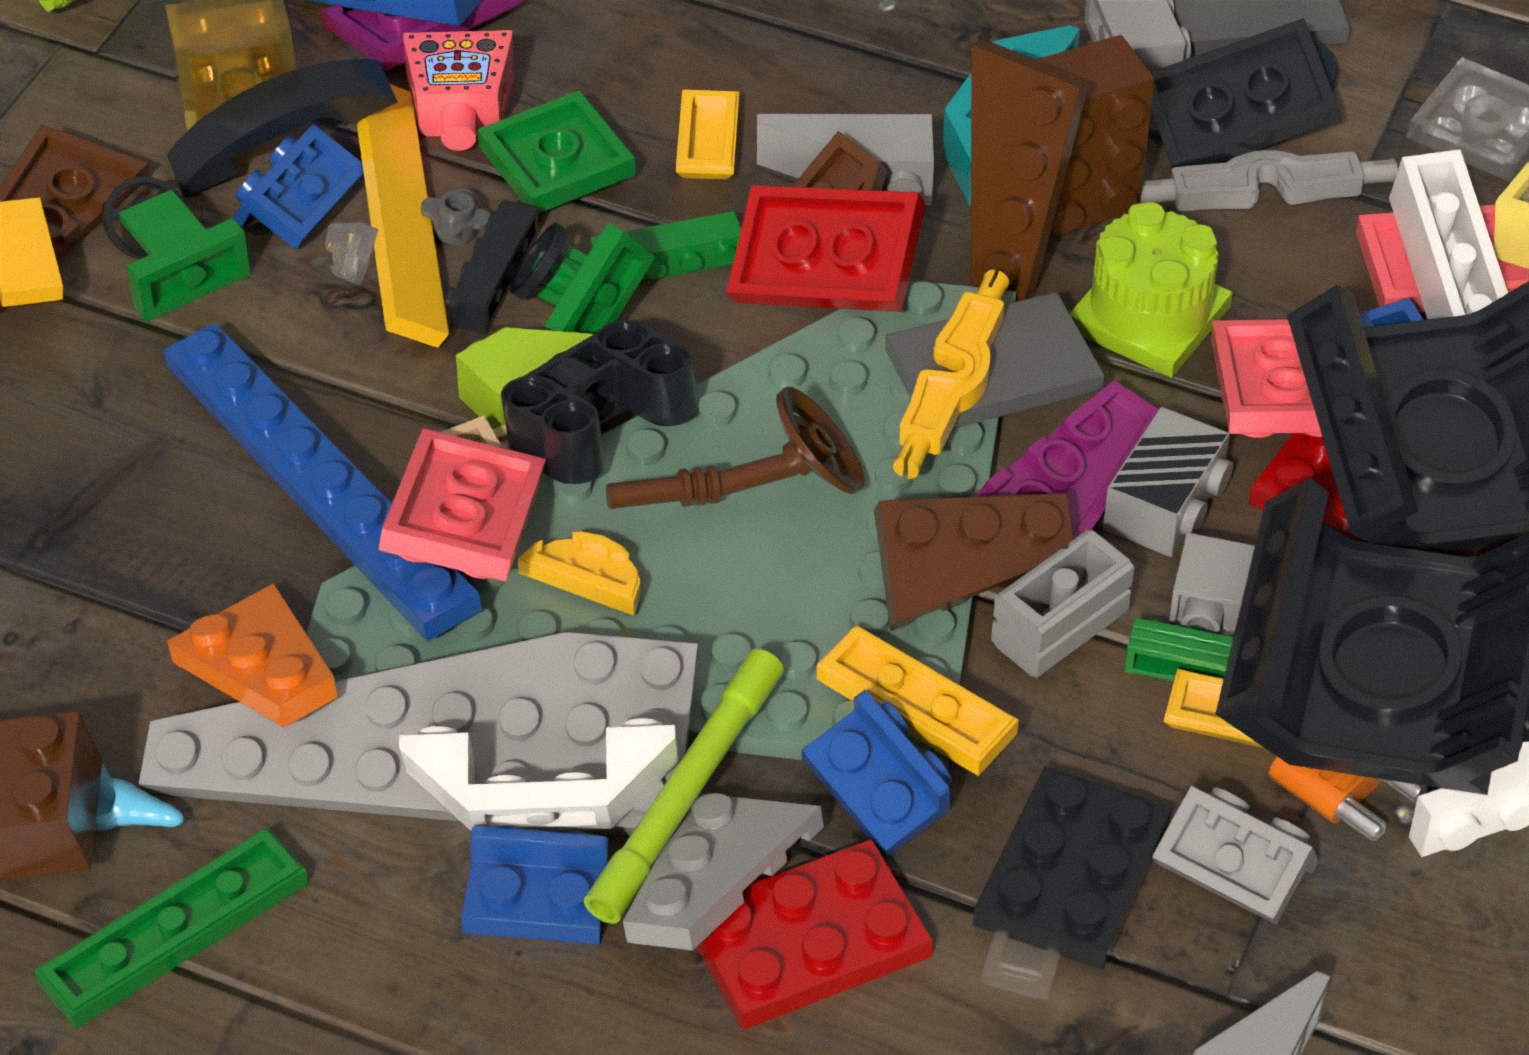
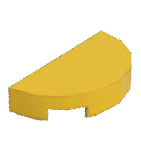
[518,531,641,616]

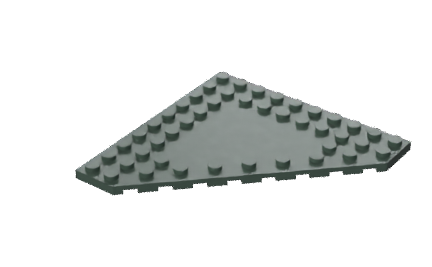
[306,280,1016,771]

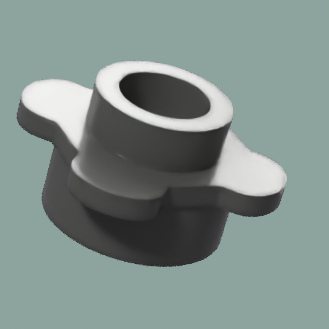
[421,188,490,245]

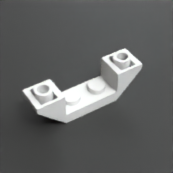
[399,718,678,831]

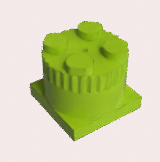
[1069,202,1233,378]

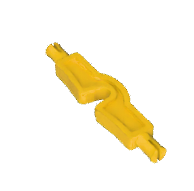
[893,270,1009,479]

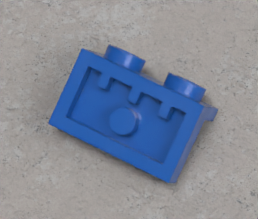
[233,124,364,250]
[801,690,952,859]
[461,825,610,945]

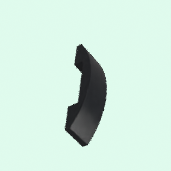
[167,59,398,198]

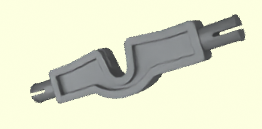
[1141,150,1398,212]

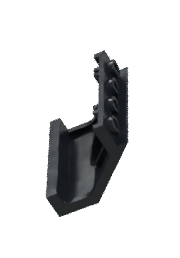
[1287,281,1529,553]
[1215,478,1529,795]

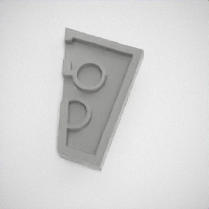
[623,793,824,951]

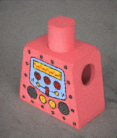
[403,30,515,151]

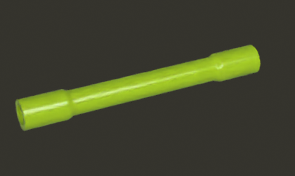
[584,648,784,924]

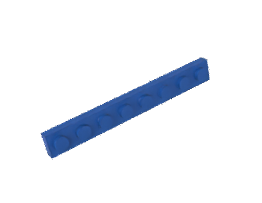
[163,323,482,642]

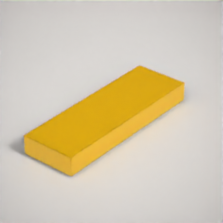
[816,625,1019,776]

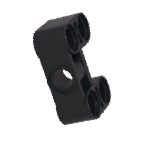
[501,319,698,484]

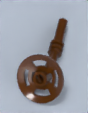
[606,387,865,509]

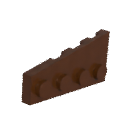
[971,39,1090,302]
[0,124,149,310]

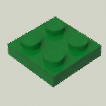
[477,90,636,214]

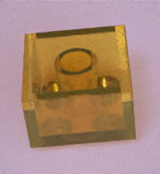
[165,0,296,132]

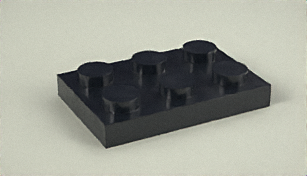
[1150,18,1341,168]
[973,766,1172,970]

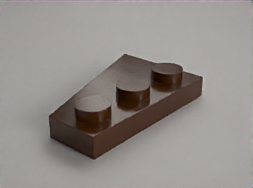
[874,493,1074,631]

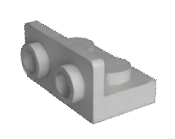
[1152,786,1319,925]

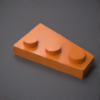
[167,584,338,727]

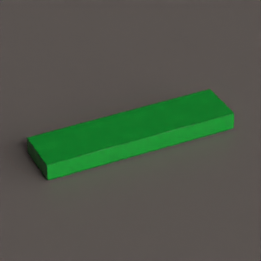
[34,827,308,1029]

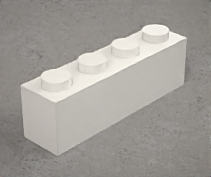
[1389,149,1508,320]

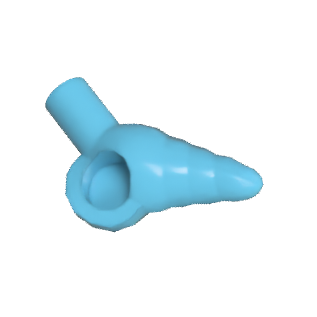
[95,762,184,831]

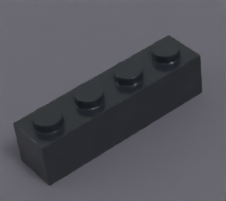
[446,200,539,334]

